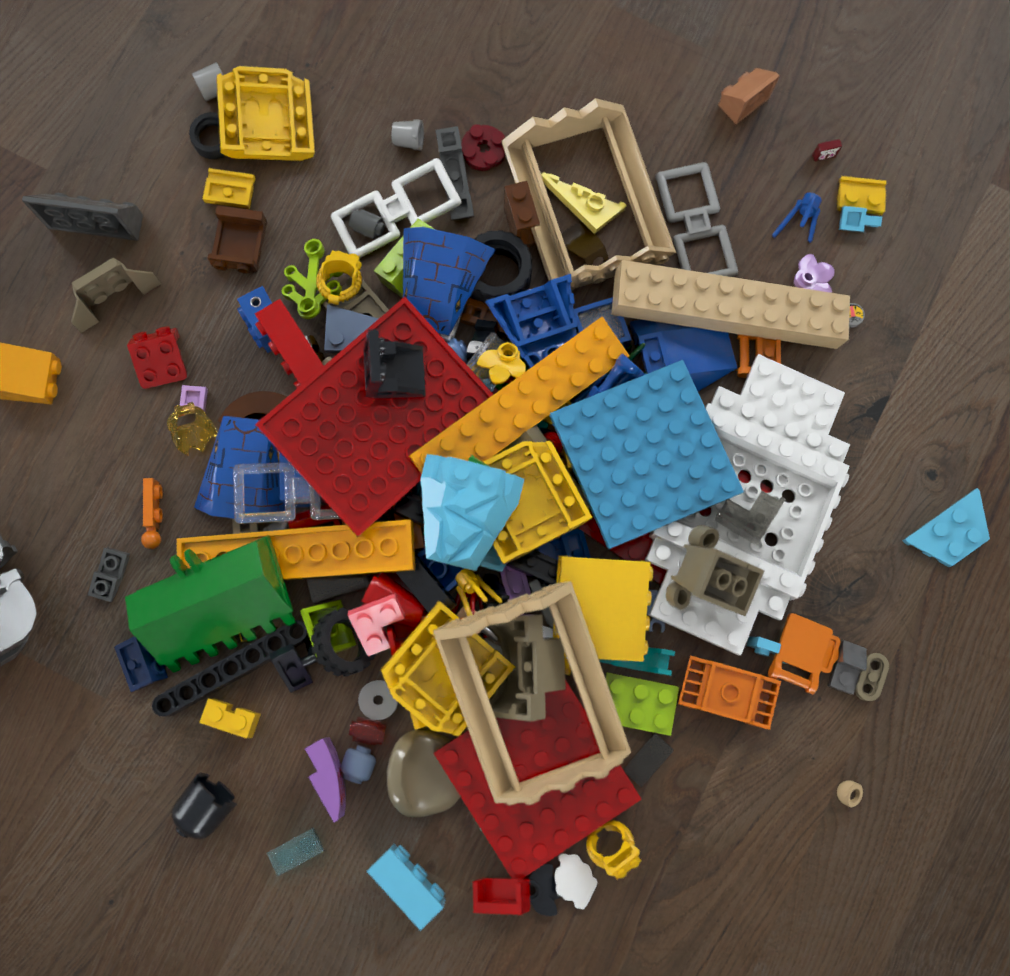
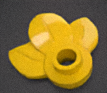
[477,342,526,384]

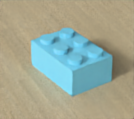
[367,844,445,931]

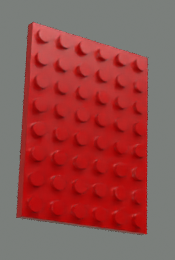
[255,297,494,537]

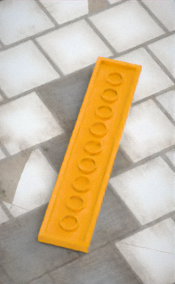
[409,316,630,474]
[177,519,415,580]

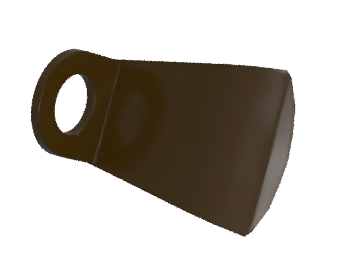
[561,222,609,265]

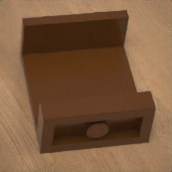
[504,181,540,248]

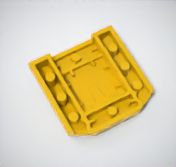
[216,66,315,161]
[484,441,592,565]
[381,601,515,736]

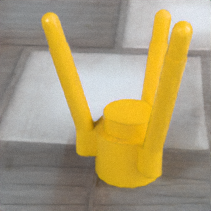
[455,569,503,617]

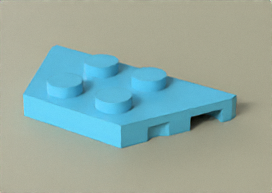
[902,488,990,567]

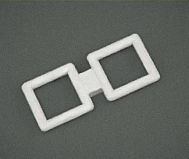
[331,158,461,258]

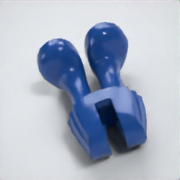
[585,353,646,399]

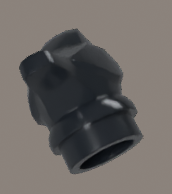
[481,573,509,609]

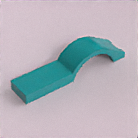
[599,647,675,676]

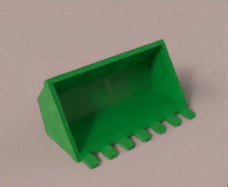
[125,535,295,673]

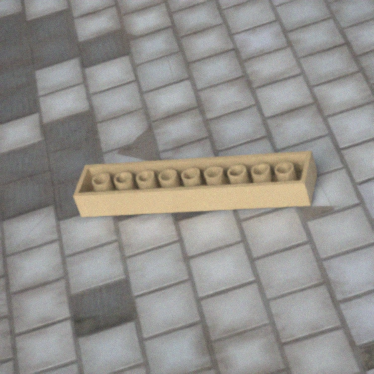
[611,260,850,349]

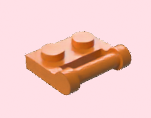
[737,334,781,378]

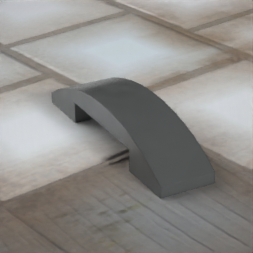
[435,126,474,221]

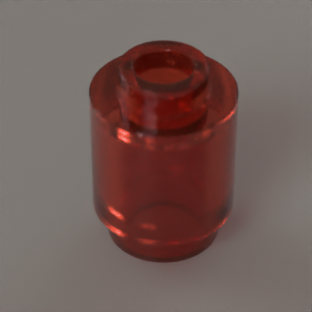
[349,717,386,746]

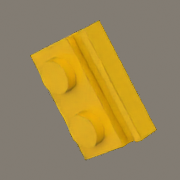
[203,168,256,209]
[837,176,887,215]

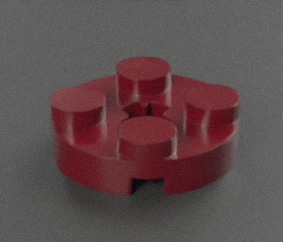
[461,124,506,171]

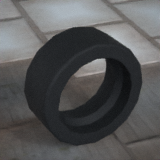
[189,112,226,160]

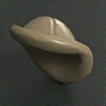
[386,729,460,818]

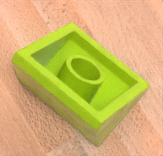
[300,599,356,658]

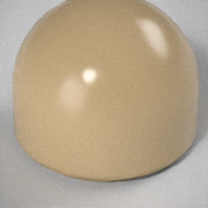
[837,780,863,807]

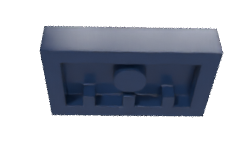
[114,636,168,692]

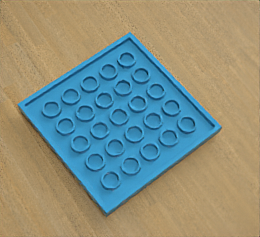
[549,360,744,550]

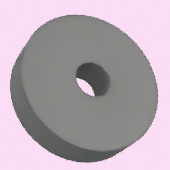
[358,680,398,720]

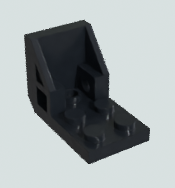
[363,329,426,398]

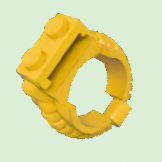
[316,251,362,305]
[586,820,641,880]

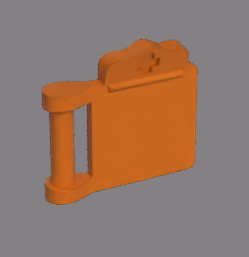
[768,613,841,695]

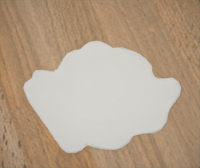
[555,854,598,909]

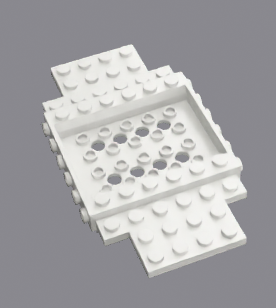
[645,354,850,656]

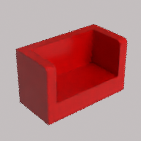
[473,878,530,915]

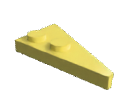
[541,172,627,234]

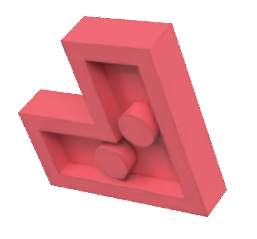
[348,594,405,656]

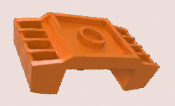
[678,656,781,730]

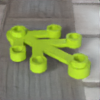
[282,239,343,319]

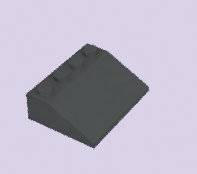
[22,193,143,241]

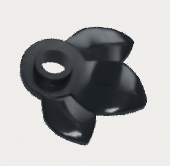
[524,864,561,916]

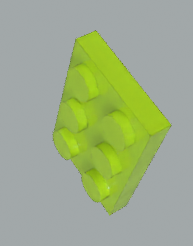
[605,673,679,736]

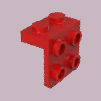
[127,326,187,389]

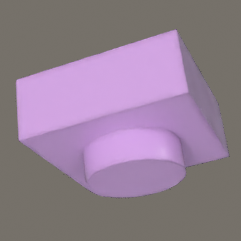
[179,385,208,412]

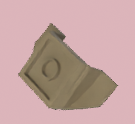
[71,258,161,333]

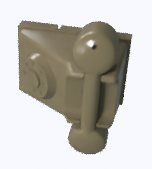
[665,525,765,617]

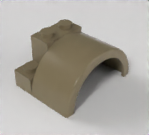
[487,614,565,721]

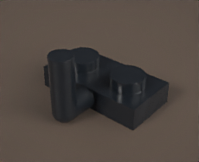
[269,639,317,693]

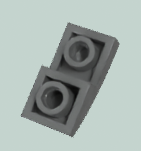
[88,547,130,602]

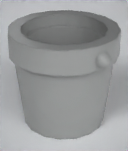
[392,120,424,150]

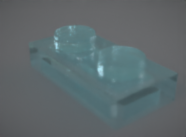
[267,828,325,876]

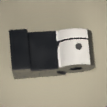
[467,319,501,363]

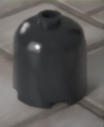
[171,773,237,839]

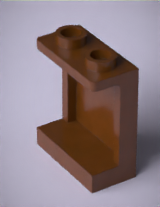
[207,206,267,274]

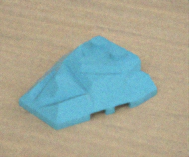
[421,454,525,571]

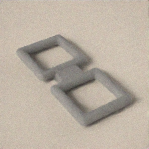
[656,162,738,277]

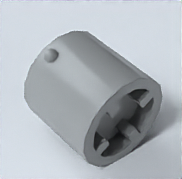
[192,62,223,102]

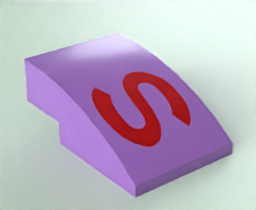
[305,737,346,822]

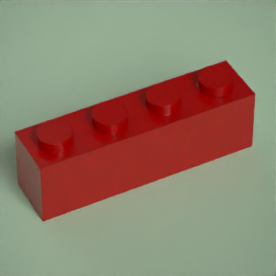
[255,299,324,389]

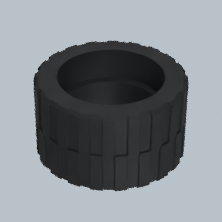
[470,230,532,304]

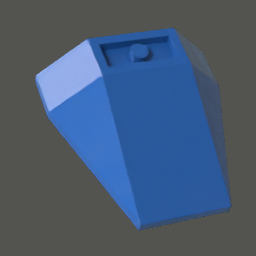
[629,319,737,392]

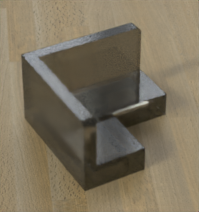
[715,491,786,546]

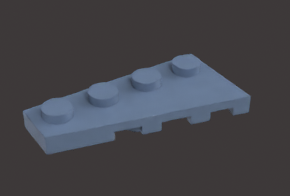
[324,304,378,353]

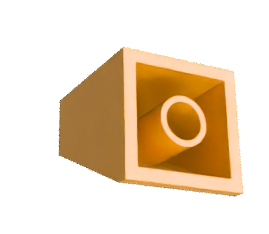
[0,343,61,404]

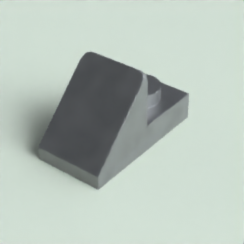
[828,640,867,695]

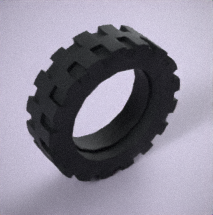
[311,608,376,677]

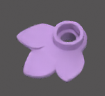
[794,254,835,293]

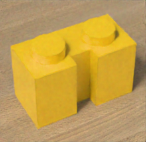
[199,698,261,738]

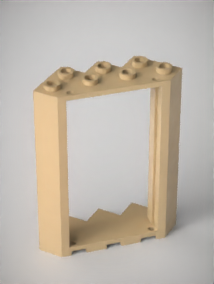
[502,98,676,291]
[433,581,631,805]

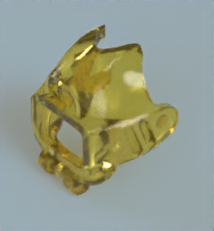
[167,402,217,456]

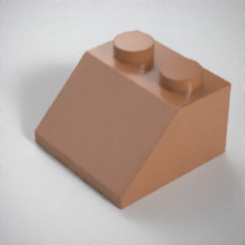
[719,68,780,124]

